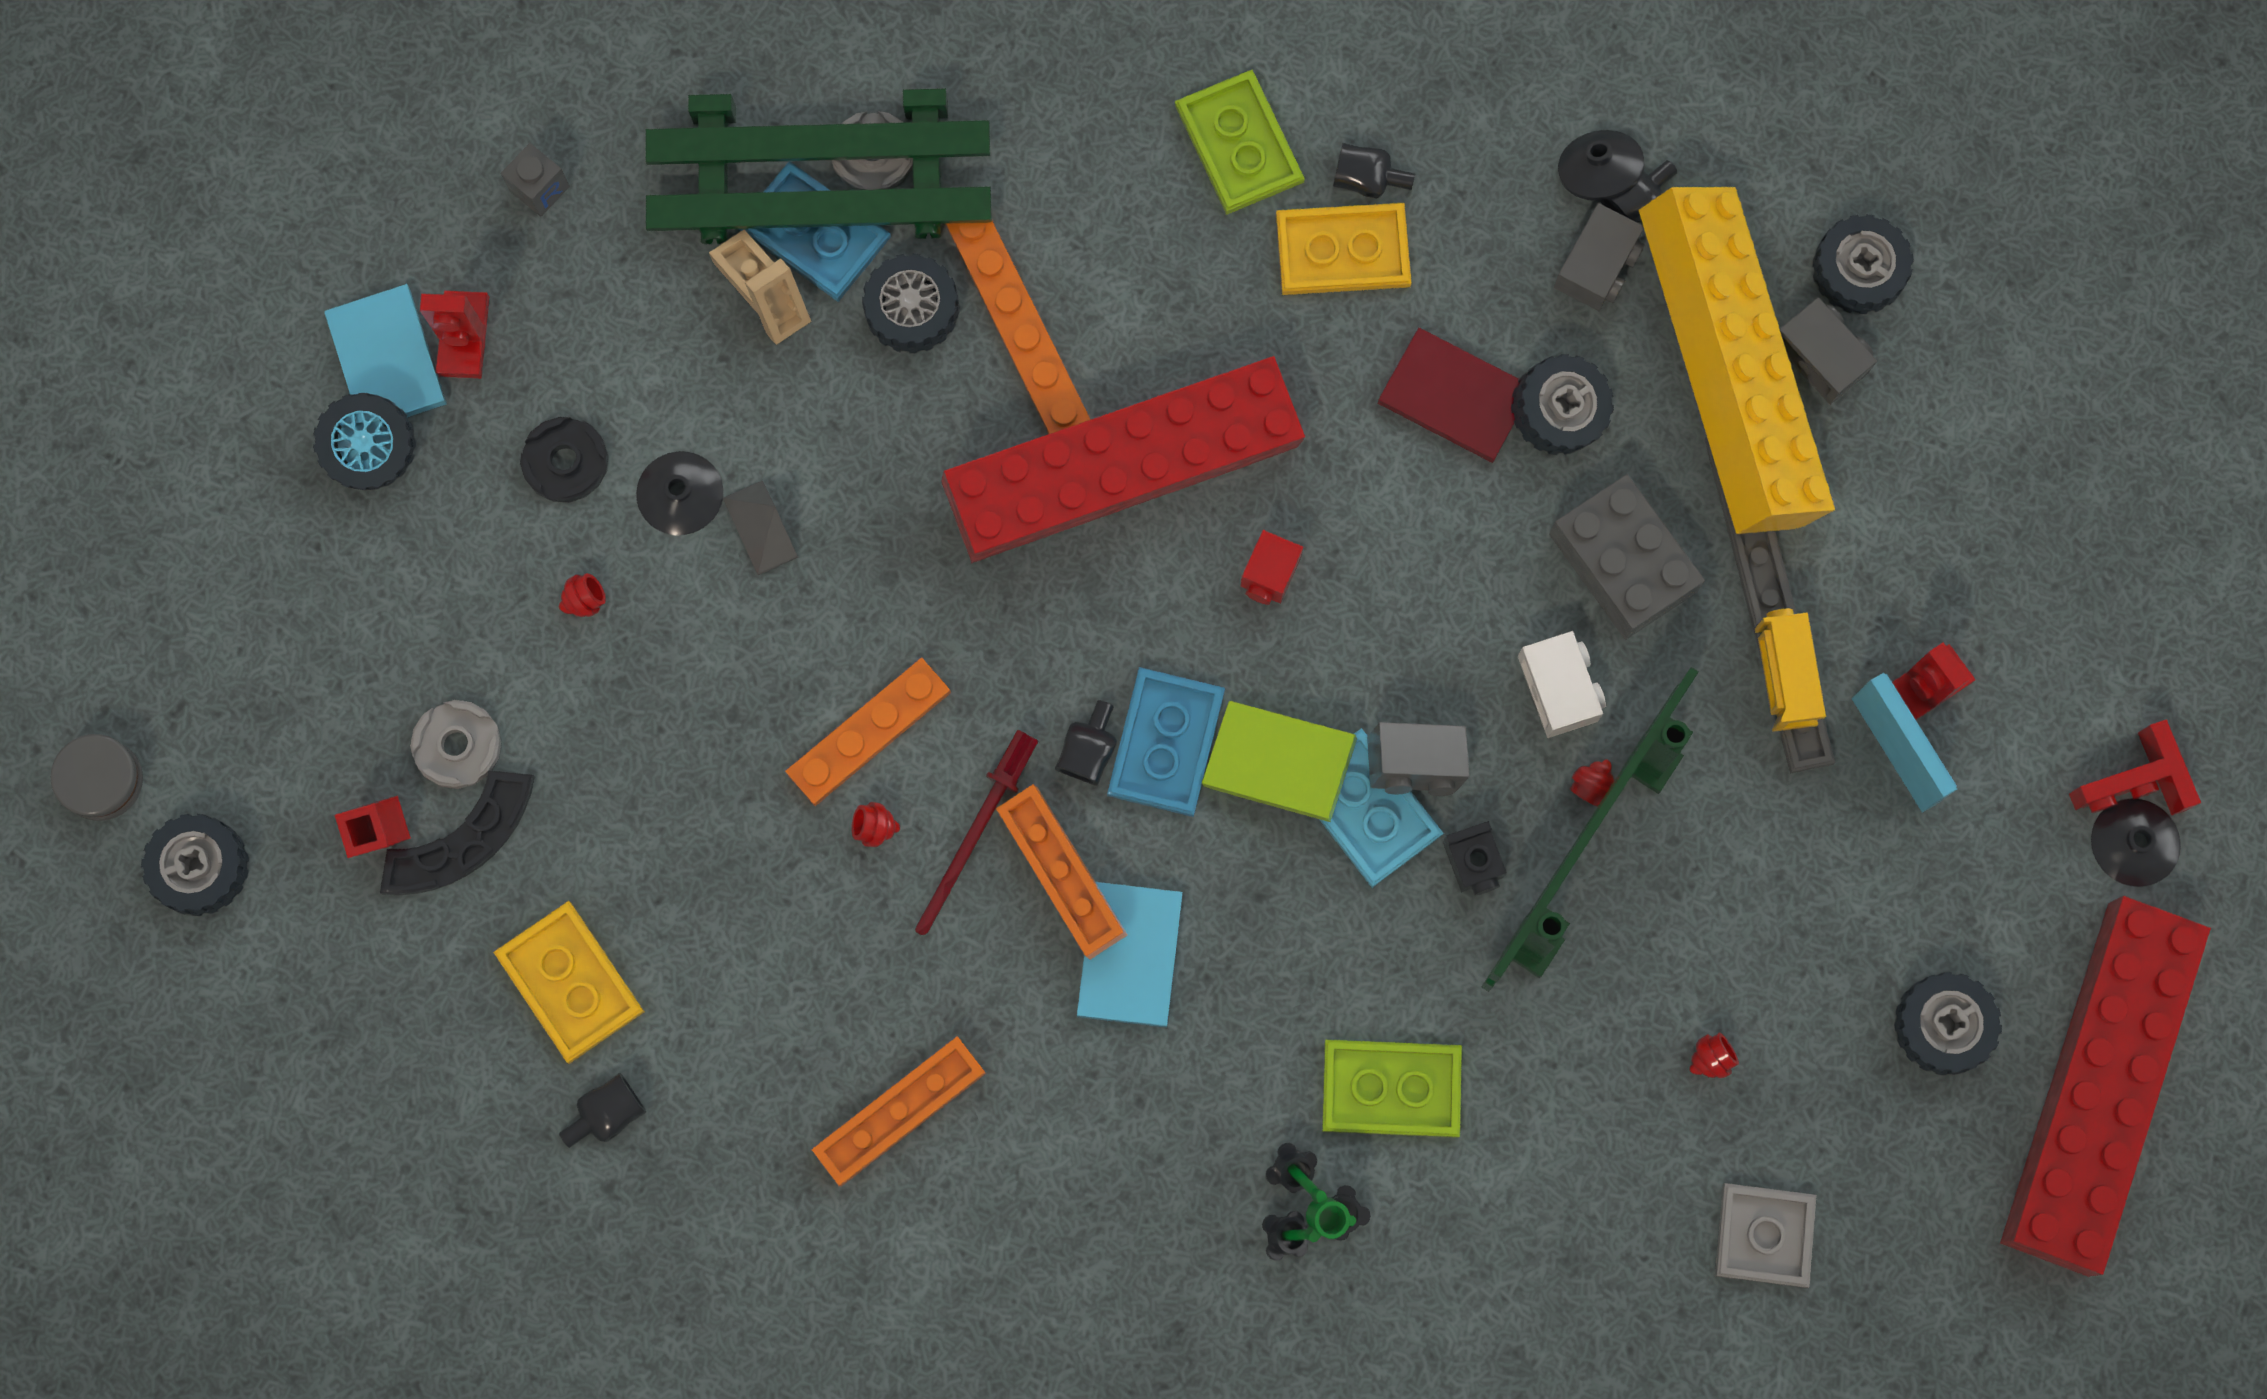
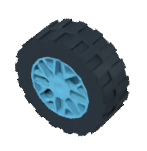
[313,393,416,490]

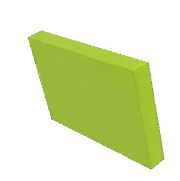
[1175,70,1305,215]
[1202,701,1357,822]
[1322,1040,1462,1138]

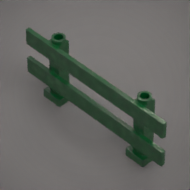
[646,88,992,244]
[1481,667,1699,992]

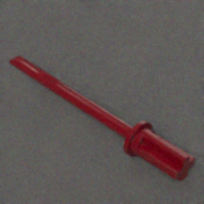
[915,730,1039,935]

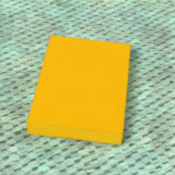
[1276,203,1411,295]
[493,901,645,1064]

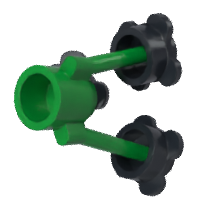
[1262,1143,1371,1261]

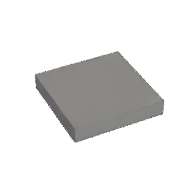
[1715,1183,1817,1288]

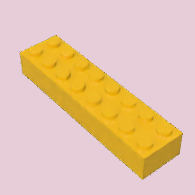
[1639,187,1835,534]

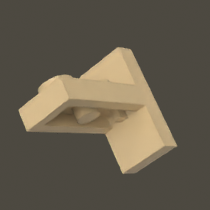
[709,230,811,345]

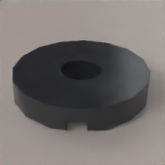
[520,417,609,503]

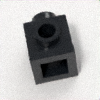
[1443,821,1507,896]

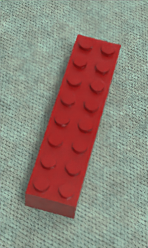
[941,356,1305,563]
[2000,896,2211,1277]

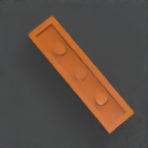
[785,657,951,806]
[996,784,1128,960]
[811,1036,986,1187]

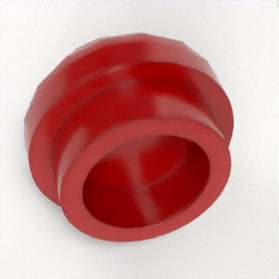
[559,573,606,617]
[1570,759,1615,807]
[852,802,900,847]
[1689,1033,1739,1078]

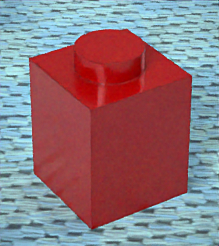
[1240,530,1304,605]
[334,795,411,858]

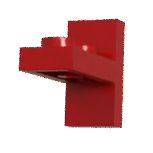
[420,291,490,379]
[1892,642,1976,720]
[2069,719,2201,816]

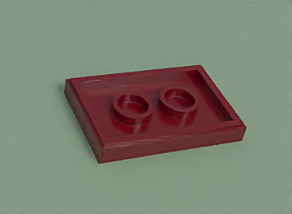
[1377,327,1519,463]

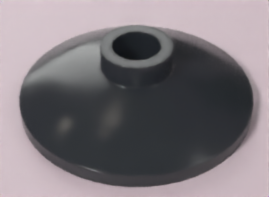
[1558,130,1644,201]
[636,451,723,535]
[2091,799,2181,887]

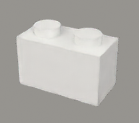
[1518,631,1606,738]

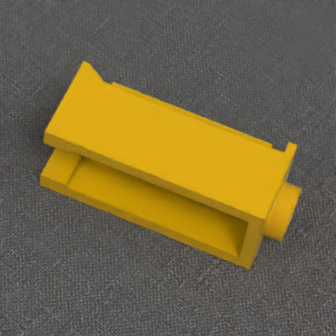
[1755,608,1826,732]

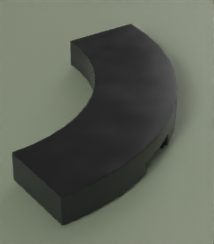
[380,770,535,895]

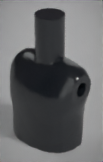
[1333,143,1415,199]
[1600,160,1677,223]
[1055,700,1117,786]
[559,1073,646,1148]

